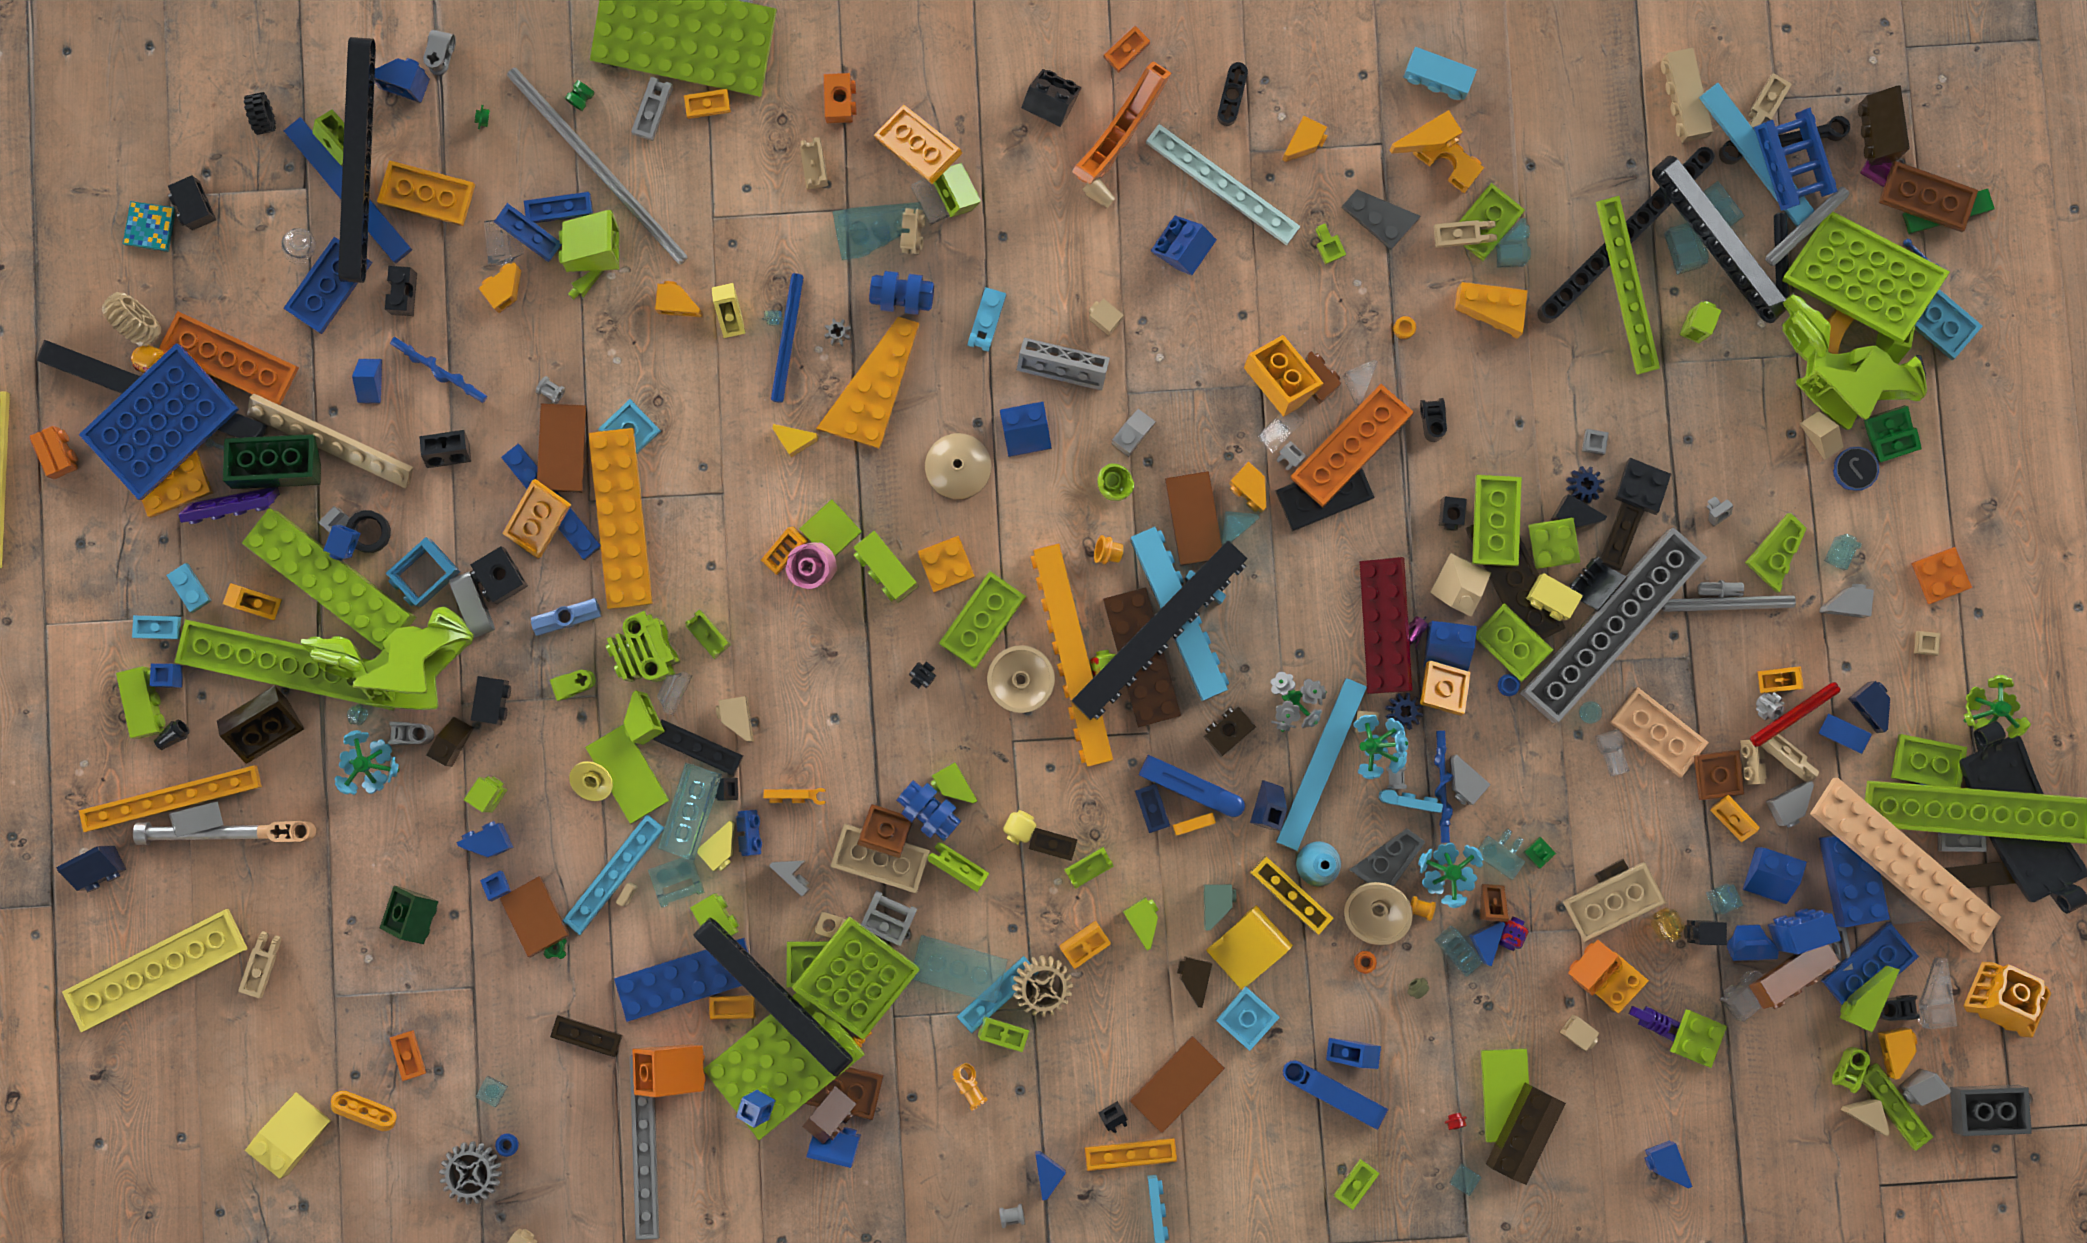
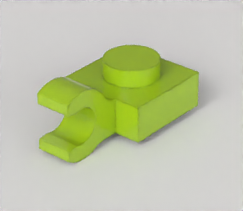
[1315,223,1346,265]

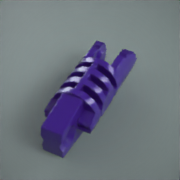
[1628,1006,1680,1042]

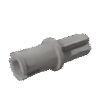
[1698,580,1744,598]

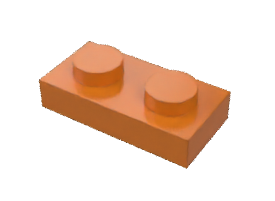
[1104,25,1150,73]
[390,1030,426,1081]

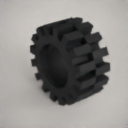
[244,92,276,135]

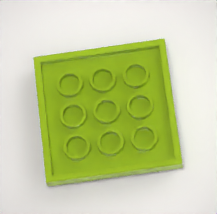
[792,916,920,1040]

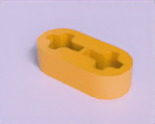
[1173,812,1216,836]

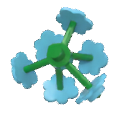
[1353,715,1408,779]
[335,730,399,795]
[1418,842,1483,908]

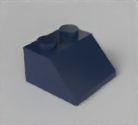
[56,846,127,893]

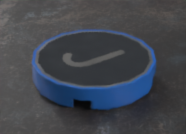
[1833,447,1879,491]

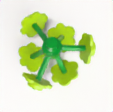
[1963,675,2031,738]

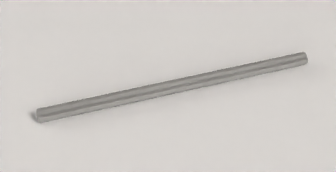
[507,68,688,265]

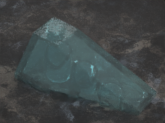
[833,202,922,260]

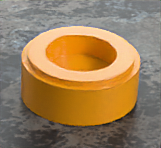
[1393,316,1416,339]

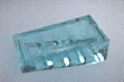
[1435,926,1483,977]

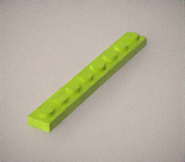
[1596,195,1660,374]

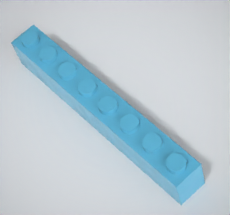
[1130,527,1229,701]

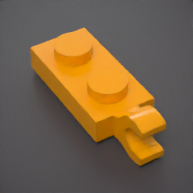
[763,788,826,805]

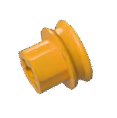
[1094,535,1123,565]

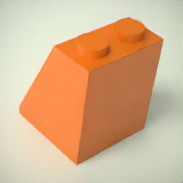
[632,1044,706,1097]

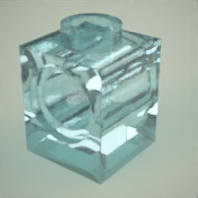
[1706,884,1743,914]

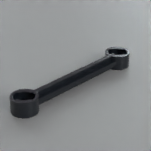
[1719,116,1850,165]

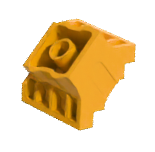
[1963,961,2051,1038]

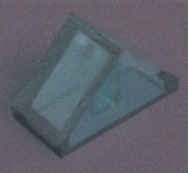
[1222,511,1260,546]

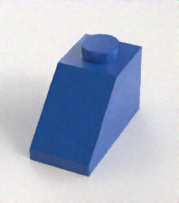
[1326,1038,1381,1069]
[1645,1140,1692,1188]

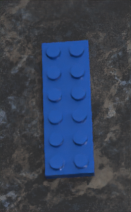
[614,937,749,1022]

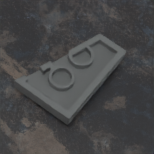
[1341,189,1421,250]
[1349,828,1425,887]

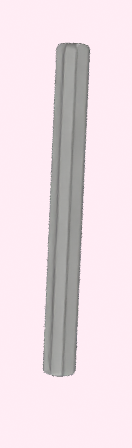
[1662,595,1796,612]

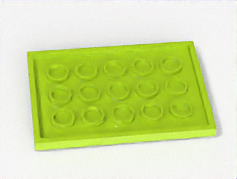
[1782,212,1950,344]
[704,993,864,1140]

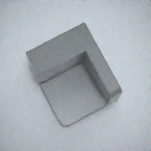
[319,506,359,533]

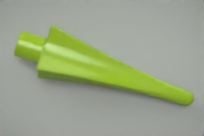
[568,270,605,300]

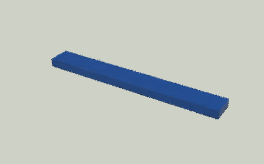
[283,117,412,264]

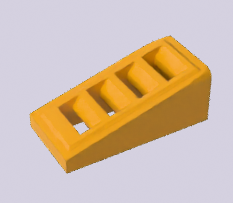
[761,527,808,575]

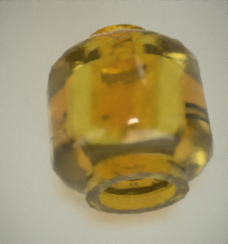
[1650,907,1685,943]

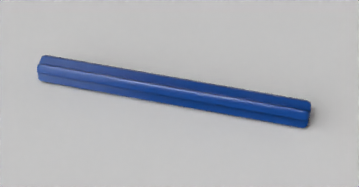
[771,273,803,403]

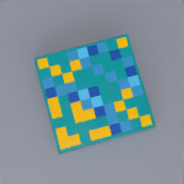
[123,201,176,252]

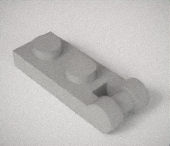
[631,77,673,141]

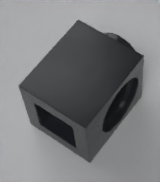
[1439,496,1467,531]

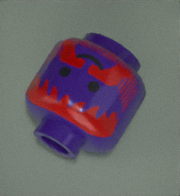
[1499,916,1529,951]

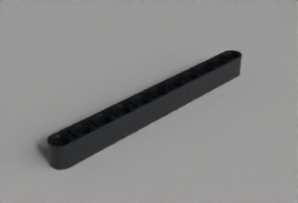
[338,37,376,283]
[1537,147,1715,323]
[36,340,268,438]

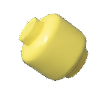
[1003,810,1036,845]

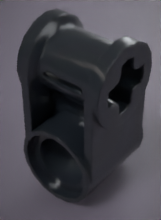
[1420,398,1447,442]
[1879,995,1920,1021]

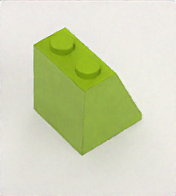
[559,210,619,272]

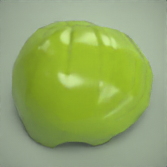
[1097,463,1134,501]

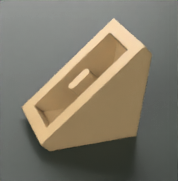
[1799,411,1844,460]
[1840,1098,1890,1136]

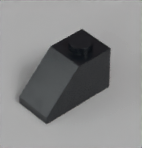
[1551,494,1607,529]

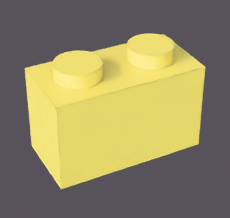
[1526,573,1583,621]

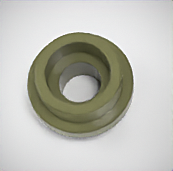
[1408,978,1429,999]

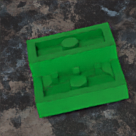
[1863,405,1922,463]

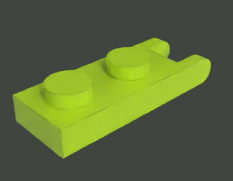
[927,842,989,892]

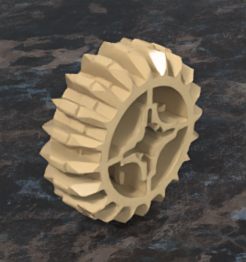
[102,292,161,347]
[1012,955,1073,1017]

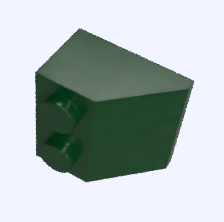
[379,885,439,944]

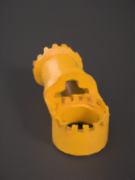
[952,1063,988,1111]

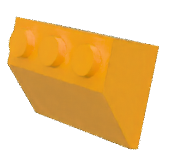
[1244,335,1324,417]

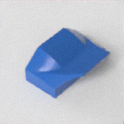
[1727,925,1779,961]

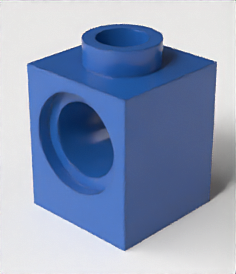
[323,524,361,561]
[150,664,183,688]
[736,1090,775,1128]

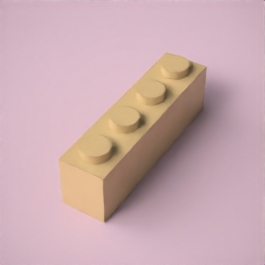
[1661,48,1713,143]

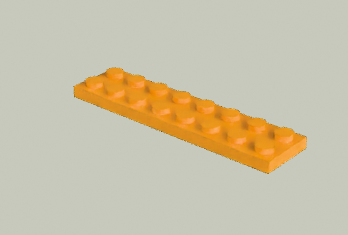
[589,428,653,609]

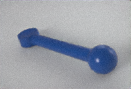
[1903,239,1939,266]

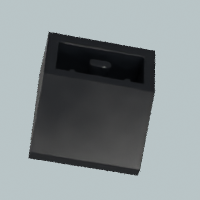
[1021,69,1082,127]

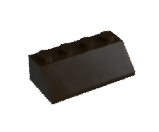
[1486,1082,1566,1185]

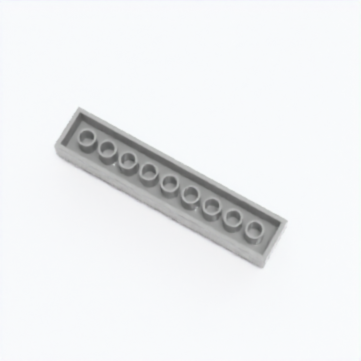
[1520,527,1707,723]

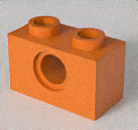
[824,73,857,123]

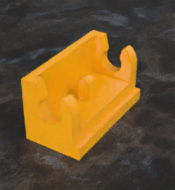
[1059,920,1111,969]

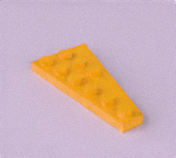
[816,316,920,449]

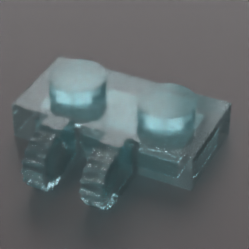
[1478,829,1526,880]

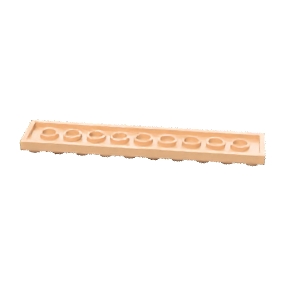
[1810,778,2001,953]

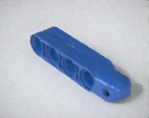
[1139,755,1245,817]
[1282,1060,1388,1130]

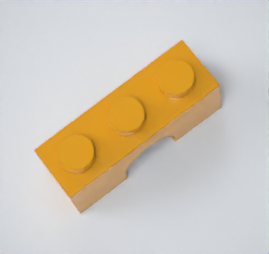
[1413,144,1484,194]

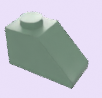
[1203,884,1236,931]

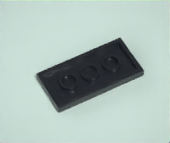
[1275,468,1375,532]

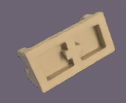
[800,137,828,189]

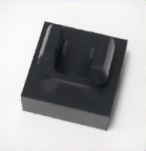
[712,778,738,801]
[1098,1101,1128,1133]

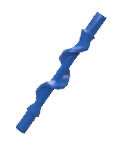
[390,337,488,403]
[1434,730,1453,843]

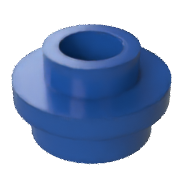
[495,1133,519,1157]

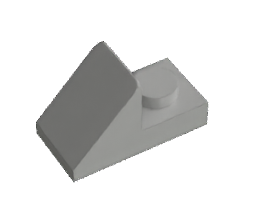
[769,860,810,896]

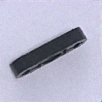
[1217,62,1248,126]

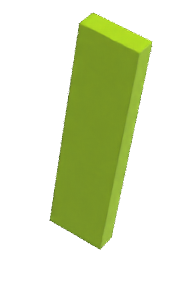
[1862,1063,1934,1151]

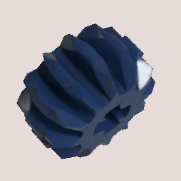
[1566,466,1604,504]
[1385,693,1424,730]

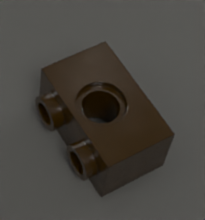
[1203,707,1256,757]

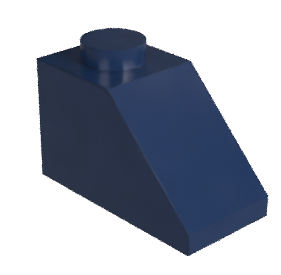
[1848,681,1890,733]

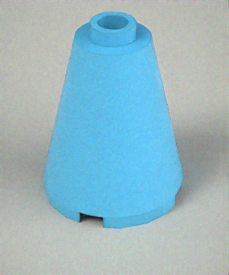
[1296,841,1341,886]

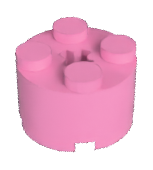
[786,542,837,589]

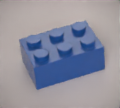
[1768,908,1841,954]

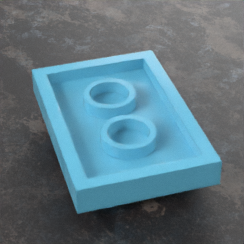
[1915,289,1983,360]

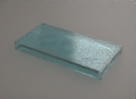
[658,763,722,861]
[912,935,1008,1004]

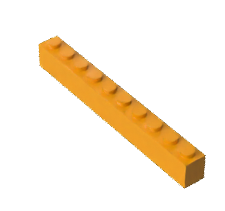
[1030,543,1113,767]

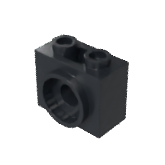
[470,546,528,605]

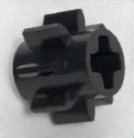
[909,661,937,689]

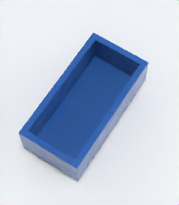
[1819,835,1890,927]

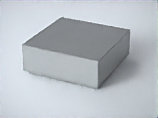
[1582,429,1609,455]

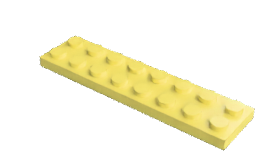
[62,909,248,1032]

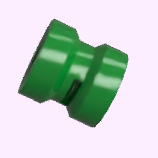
[564,80,595,111]

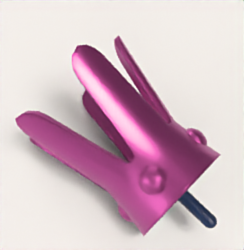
[1409,616,1429,648]

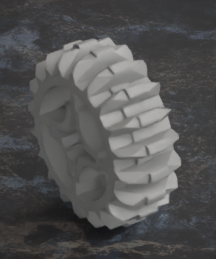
[439,1141,502,1205]

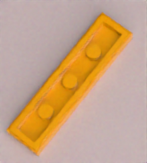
[1085,1138,1177,1171]

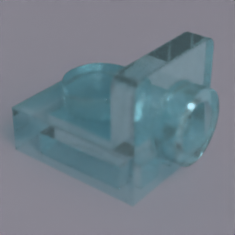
[1824,534,1862,571]

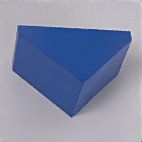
[352,359,382,403]
[1469,921,1505,966]
[1035,1151,1066,1200]

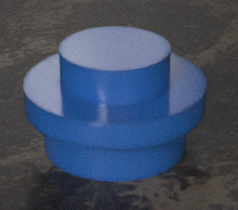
[1497,674,1520,696]

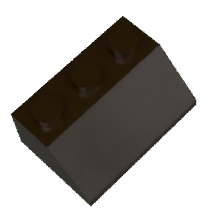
[1858,85,1910,166]
[217,686,304,764]

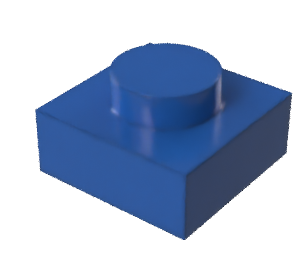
[480,871,511,902]

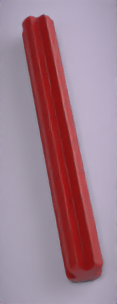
[1750,682,1841,747]

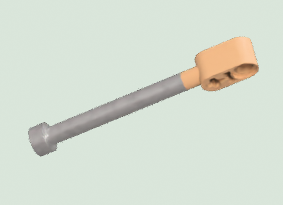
[133,821,316,845]

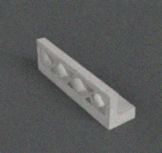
[1016,338,1110,390]

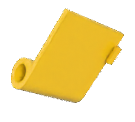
[1206,905,1293,990]

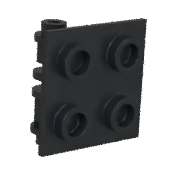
[1569,556,1627,611]

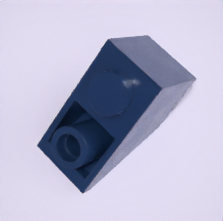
[1250,780,1287,831]

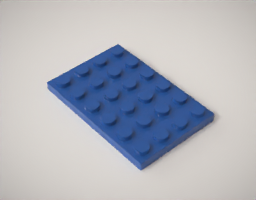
[79,343,239,500]

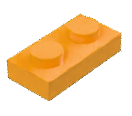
[684,89,731,119]
[1710,795,1760,842]

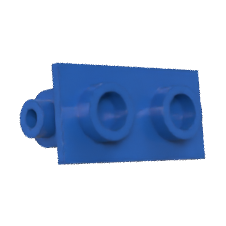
[736,810,762,856]

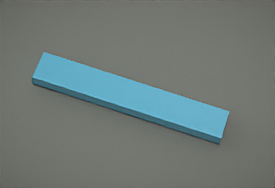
[563,814,665,935]

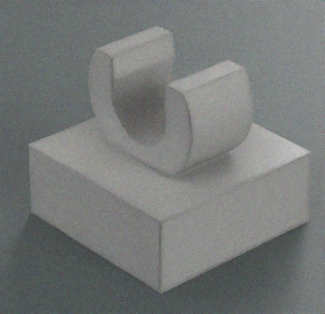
[1277,441,1306,470]
[1707,497,1733,527]

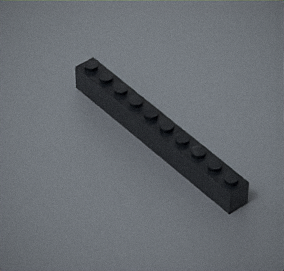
[1071,540,1248,720]

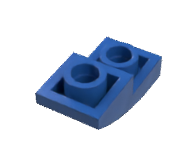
[1819,713,1872,754]

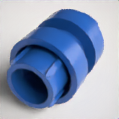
[869,271,934,315]
[896,780,961,841]

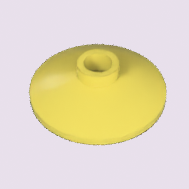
[569,762,613,801]

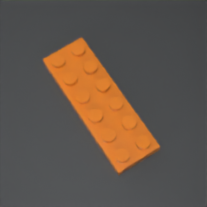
[159,311,299,405]
[1290,384,1414,507]

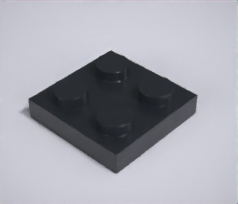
[1615,458,1671,515]

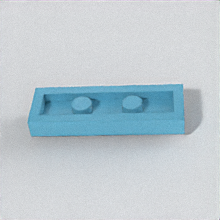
[1147,1175,1169,1243]

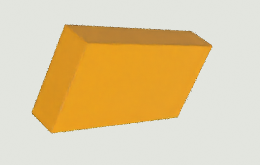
[709,995,756,1020]

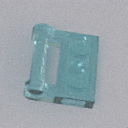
[648,854,704,908]

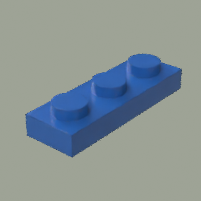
[524,192,593,223]
[494,203,562,262]

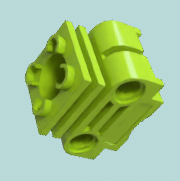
[606,611,680,683]

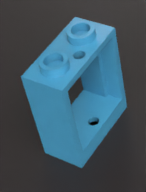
[386,537,461,608]

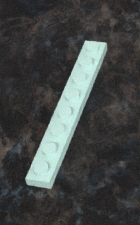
[1146,124,1300,246]

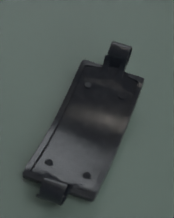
[1959,721,2087,914]

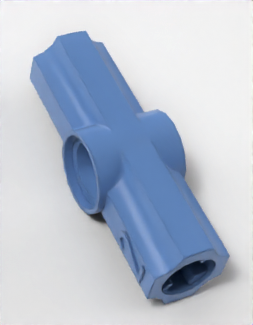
[531,598,602,636]

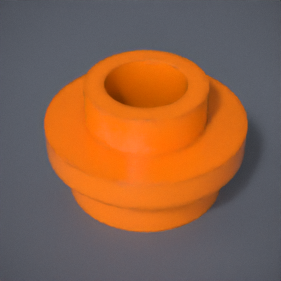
[1354,951,1377,974]

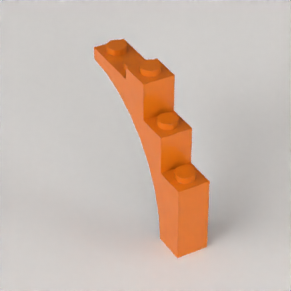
[1072,61,1172,184]

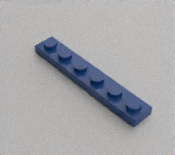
[501,443,601,560]

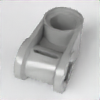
[423,30,456,76]
[388,722,434,745]

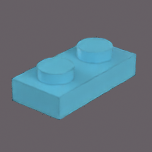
[166,563,212,613]
[132,615,181,639]

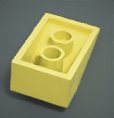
[244,1092,331,1179]

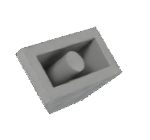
[1112,409,1156,457]
[1819,584,1874,618]
[1450,755,1491,805]
[1766,781,1814,828]
[1899,1068,1951,1106]

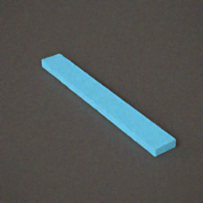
[1699,83,1819,233]
[1276,678,1367,851]

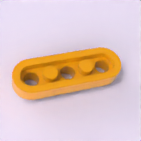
[330,1091,397,1131]

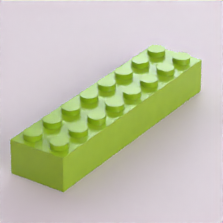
[242,508,417,651]

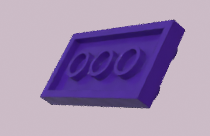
[178,487,280,524]

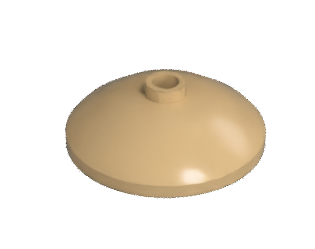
[925,433,991,500]
[987,646,1055,713]
[1344,882,1413,945]

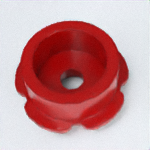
[1445,1113,1467,1130]

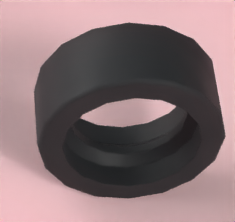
[346,510,391,553]

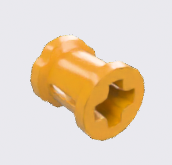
[1410,896,1436,921]

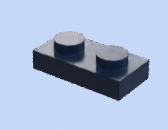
[1135,784,1170,833]

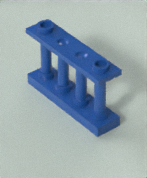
[1754,107,1838,211]

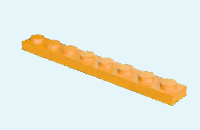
[78,765,262,832]

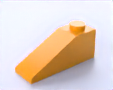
[1389,110,1463,154]

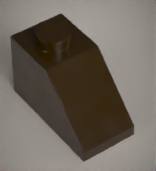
[426,717,474,767]
[1177,956,1212,1008]

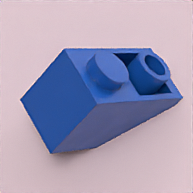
[456,821,514,857]

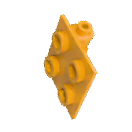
[1595,951,1649,1014]

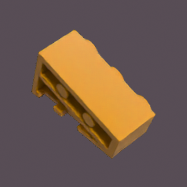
[1455,282,1528,339]

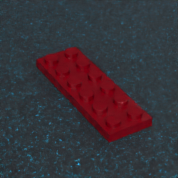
[1359,557,1413,694]

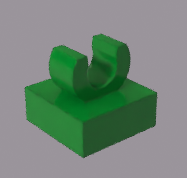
[1523,837,1556,869]

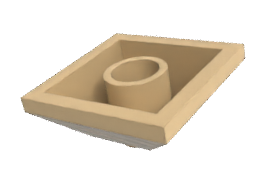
[1430,553,1491,616]

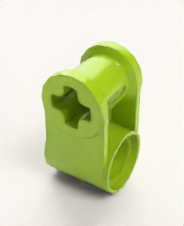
[549,670,596,701]
[1832,1047,1870,1093]

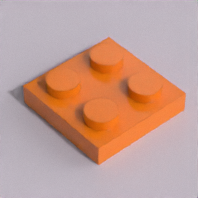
[1911,547,1972,604]

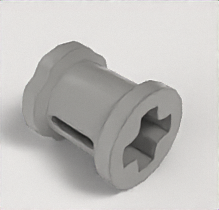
[535,376,565,404]
[1386,766,1407,789]
[999,1204,1025,1228]

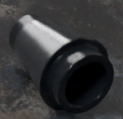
[154,719,189,750]

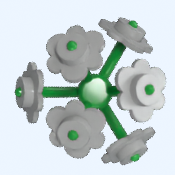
[1271,672,1327,732]

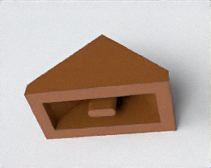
[1479,884,1509,922]

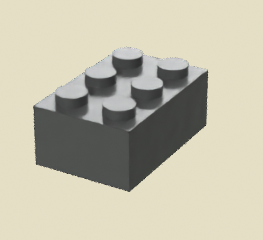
[1950,1085,2032,1136]

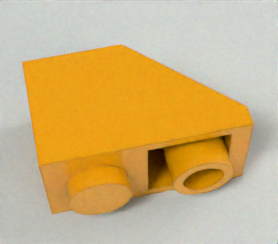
[479,262,521,313]
[1229,461,1266,513]

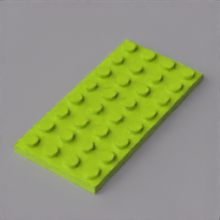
[590,0,777,97]

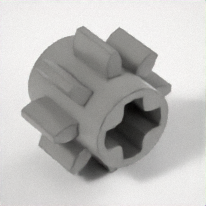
[824,319,851,346]
[1756,692,1785,721]

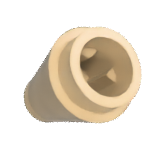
[1082,178,1115,208]

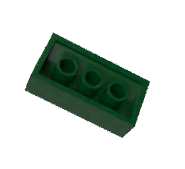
[223,434,321,489]

